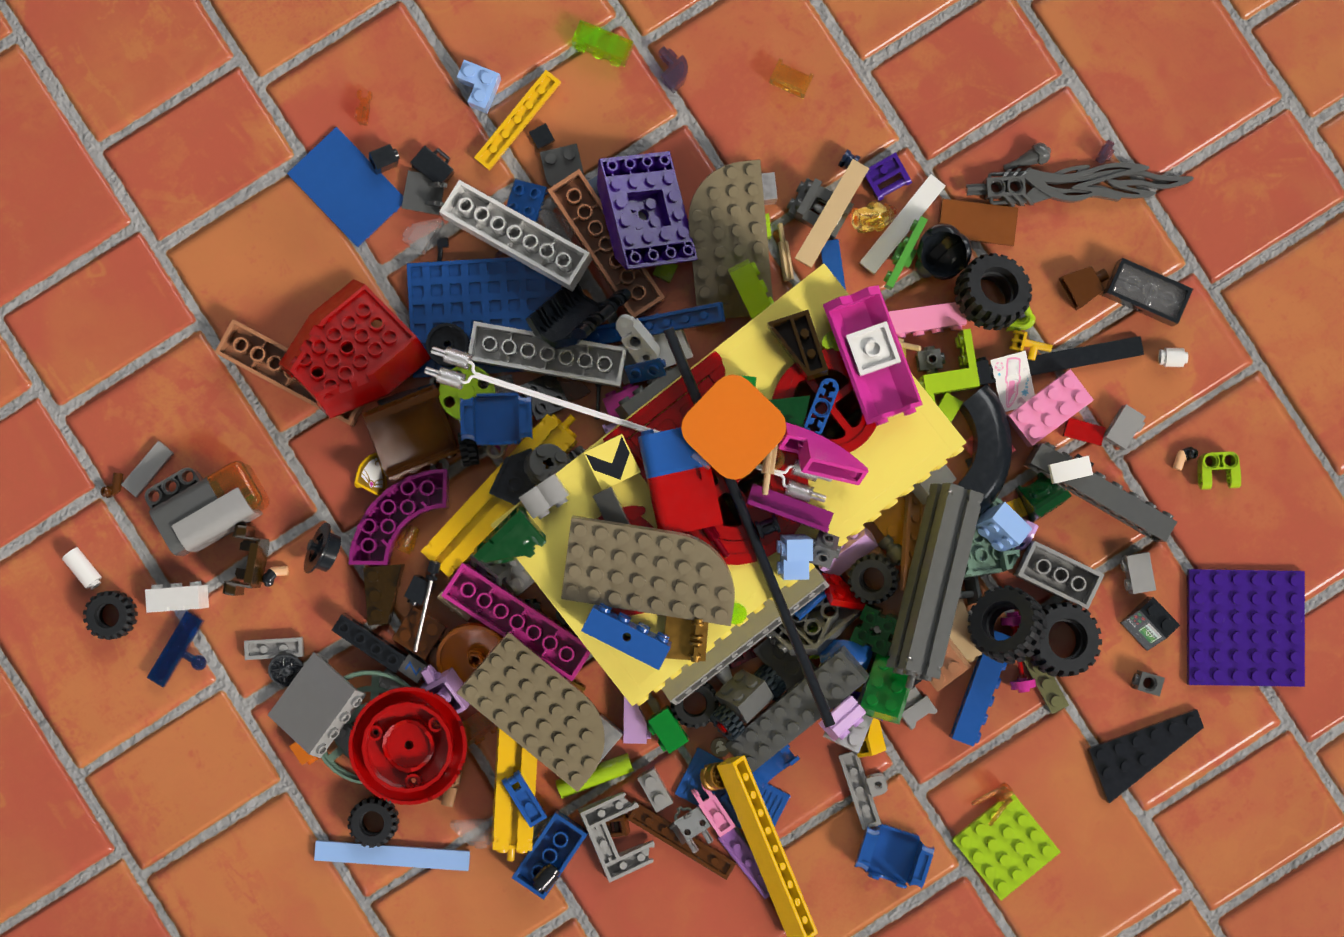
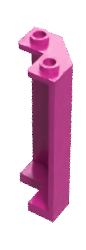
[823,285,923,426]

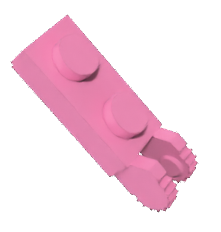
[691,783,736,837]

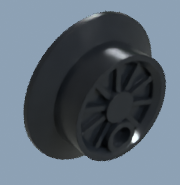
[304,522,341,574]

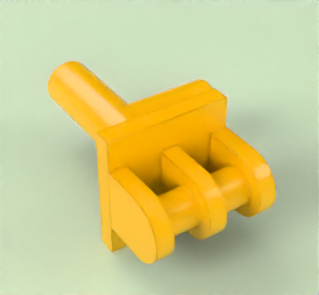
[1009,330,1053,361]

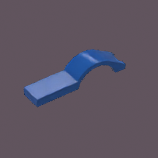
[720,744,800,813]

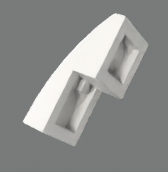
[1048,456,1093,484]

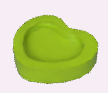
[822,331,840,351]

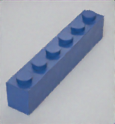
[949,630,1011,747]

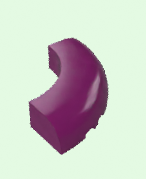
[348,469,449,565]

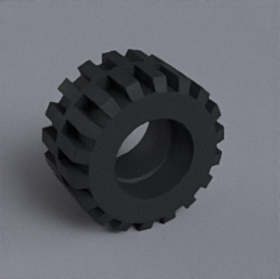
[848,553,900,604]
[83,591,138,640]
[670,682,719,728]
[347,796,399,848]

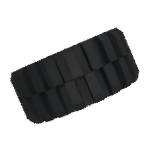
[954,253,1032,330]
[967,585,1047,664]
[1027,602,1102,677]

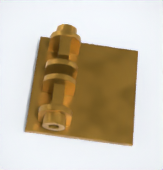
[665,616,708,662]

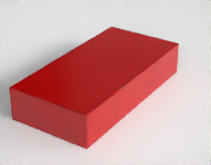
[1063,418,1106,446]

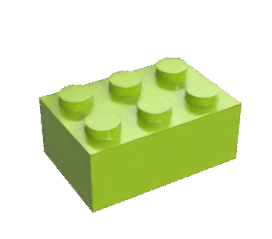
[728,259,774,319]

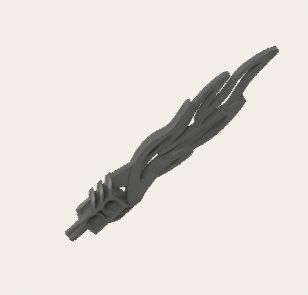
[965,163,1194,207]

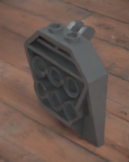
[766,564,863,656]

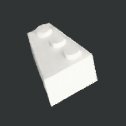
[145,581,209,613]

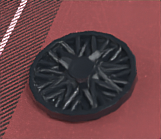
[268,653,304,687]

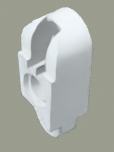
[616,314,660,363]

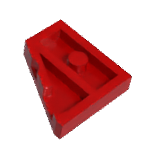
[822,573,866,610]

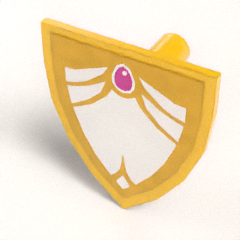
[354,453,387,496]

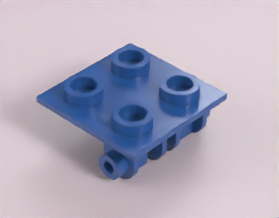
[506,179,547,222]

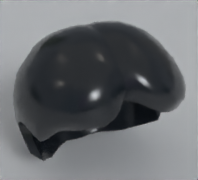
[915,224,972,280]

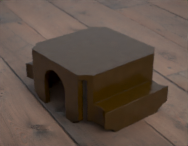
[222,524,270,596]

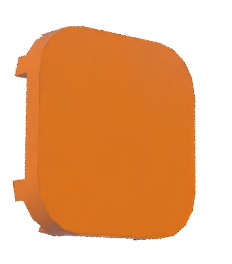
[681,374,786,480]

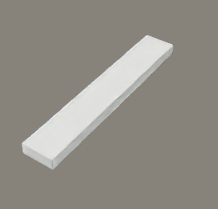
[859,174,946,275]

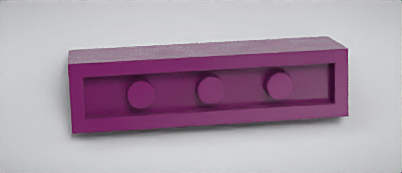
[746,484,834,533]

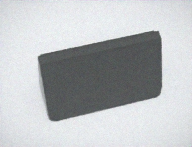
[593,487,630,524]

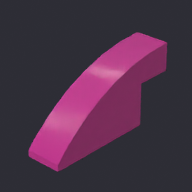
[778,423,869,486]

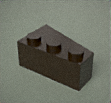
[767,310,828,381]
[363,564,405,626]

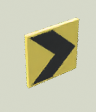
[583,434,641,491]

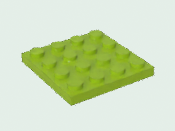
[952,791,1061,901]

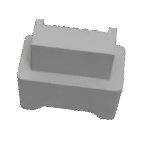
[902,686,938,730]

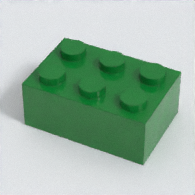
[861,653,910,724]

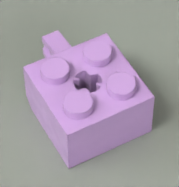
[420,664,470,725]

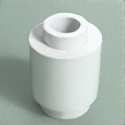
[1158,348,1188,367]

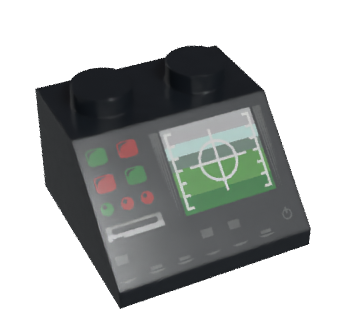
[1120,596,1180,651]

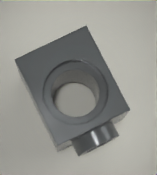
[1132,670,1165,696]

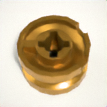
[700,762,725,791]

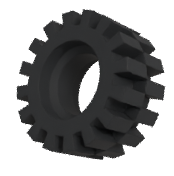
[458,432,480,467]

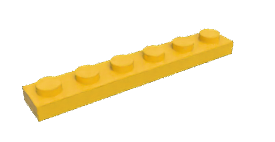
[474,70,561,171]

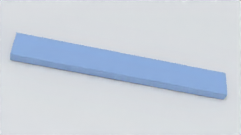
[314,840,470,871]

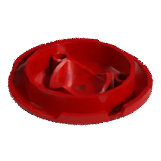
[348,687,467,805]

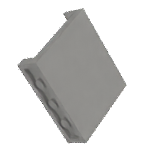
[268,652,366,758]

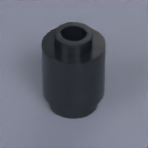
[532,862,561,892]

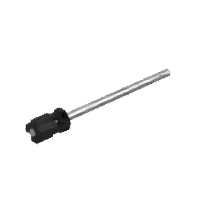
[413,560,441,652]

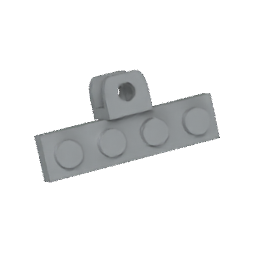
[839,751,888,830]

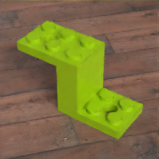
[918,328,980,402]

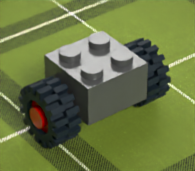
[709,664,787,741]

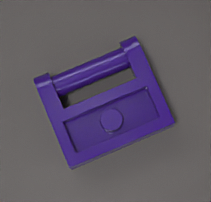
[865,152,912,202]

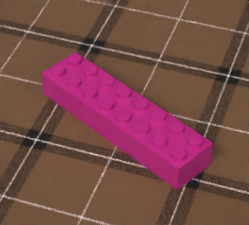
[441,562,591,681]

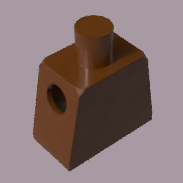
[1059,266,1109,310]

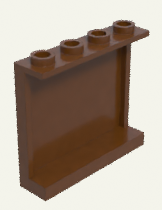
[361,384,460,481]

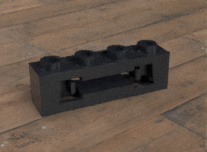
[331,613,408,673]

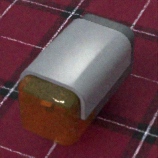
[144,461,269,556]

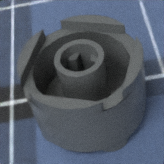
[524,444,568,485]

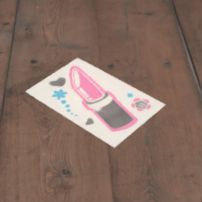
[990,351,1035,412]

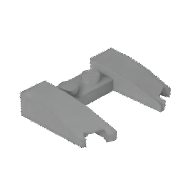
[578,792,655,883]

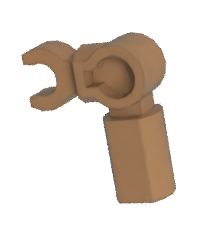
[441,771,462,807]

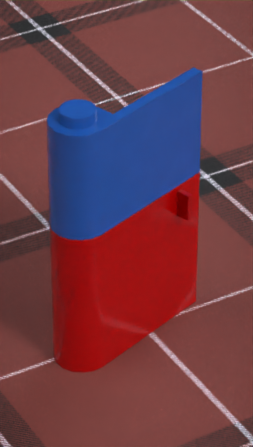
[637,427,723,533]

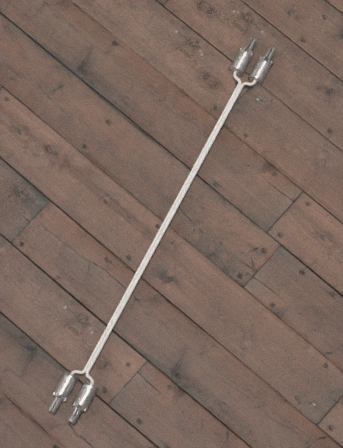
[424,347,832,503]

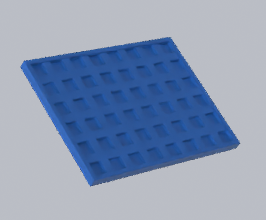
[406,257,561,378]

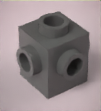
[915,346,945,374]
[809,531,841,569]

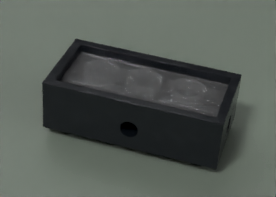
[1102,258,1193,326]

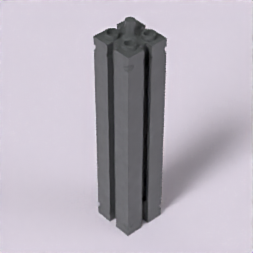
[886,483,984,690]

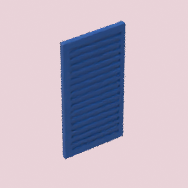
[674,747,791,829]

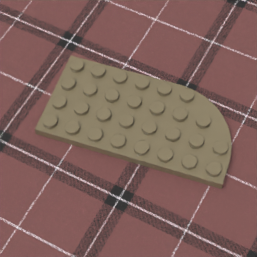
[688,159,773,319]
[561,516,735,626]
[457,631,605,792]

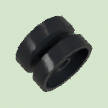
[426,323,470,368]

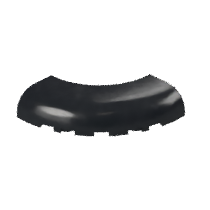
[957,384,1012,517]

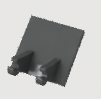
[402,171,448,215]

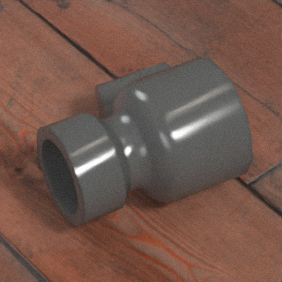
[878,535,902,566]

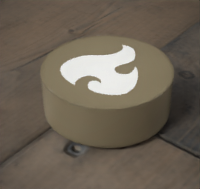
[711,737,729,757]

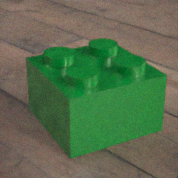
[647,705,689,754]

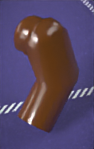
[100,473,123,498]

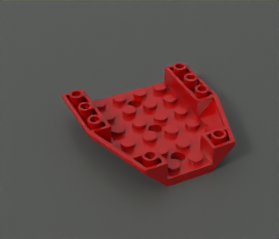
[278,279,431,419]

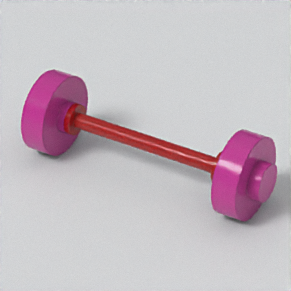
[1000,611,1036,693]

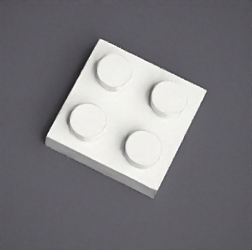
[846,321,901,376]

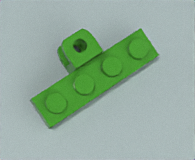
[883,216,928,290]

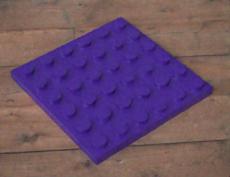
[1187,569,1305,687]

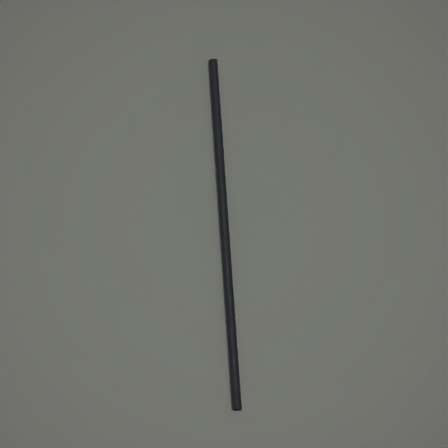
[664,327,835,727]

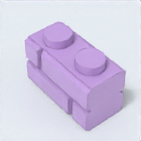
[819,695,866,741]

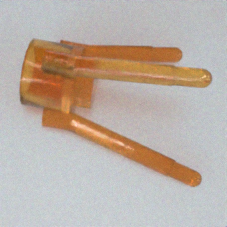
[971,782,1014,826]

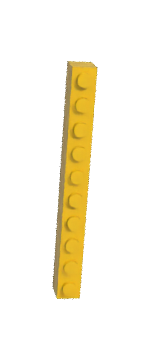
[717,755,818,937]

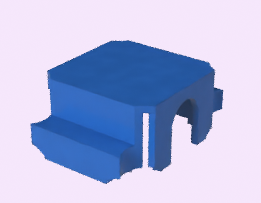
[460,393,533,446]
[854,823,935,889]

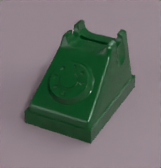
[1015,472,1072,523]
[473,504,546,564]

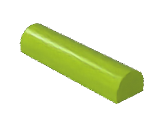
[555,752,634,799]

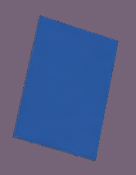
[287,127,403,247]

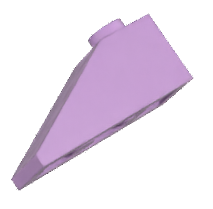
[623,696,651,744]

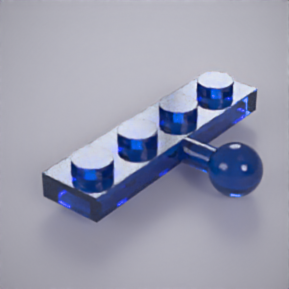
[147,611,207,687]

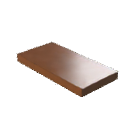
[939,198,1018,246]

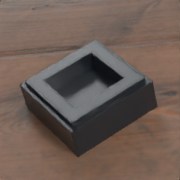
[529,123,555,150]

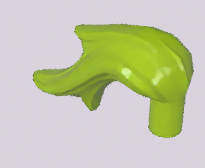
[1006,306,1036,331]

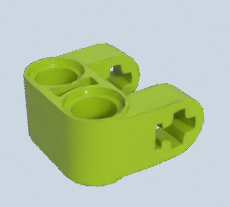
[1197,452,1241,490]

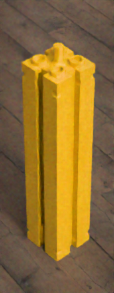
[421,414,578,578]
[491,726,537,861]

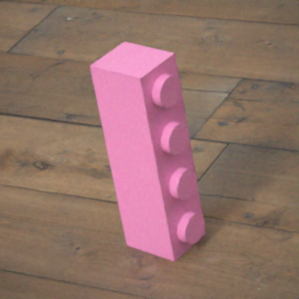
[889,302,967,338]

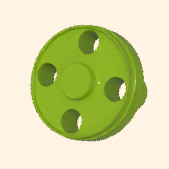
[439,365,496,420]

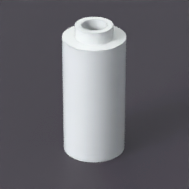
[62,547,102,589]

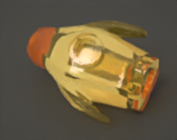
[850,201,898,233]

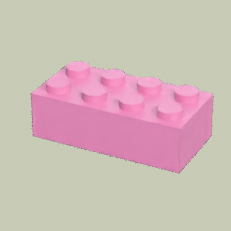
[1007,369,1094,447]

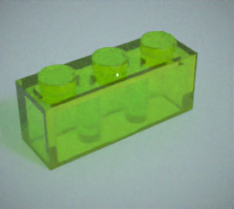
[572,20,634,67]

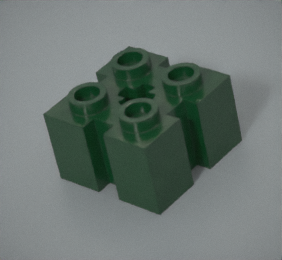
[850,603,898,657]

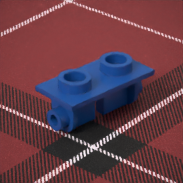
[624,358,666,384]

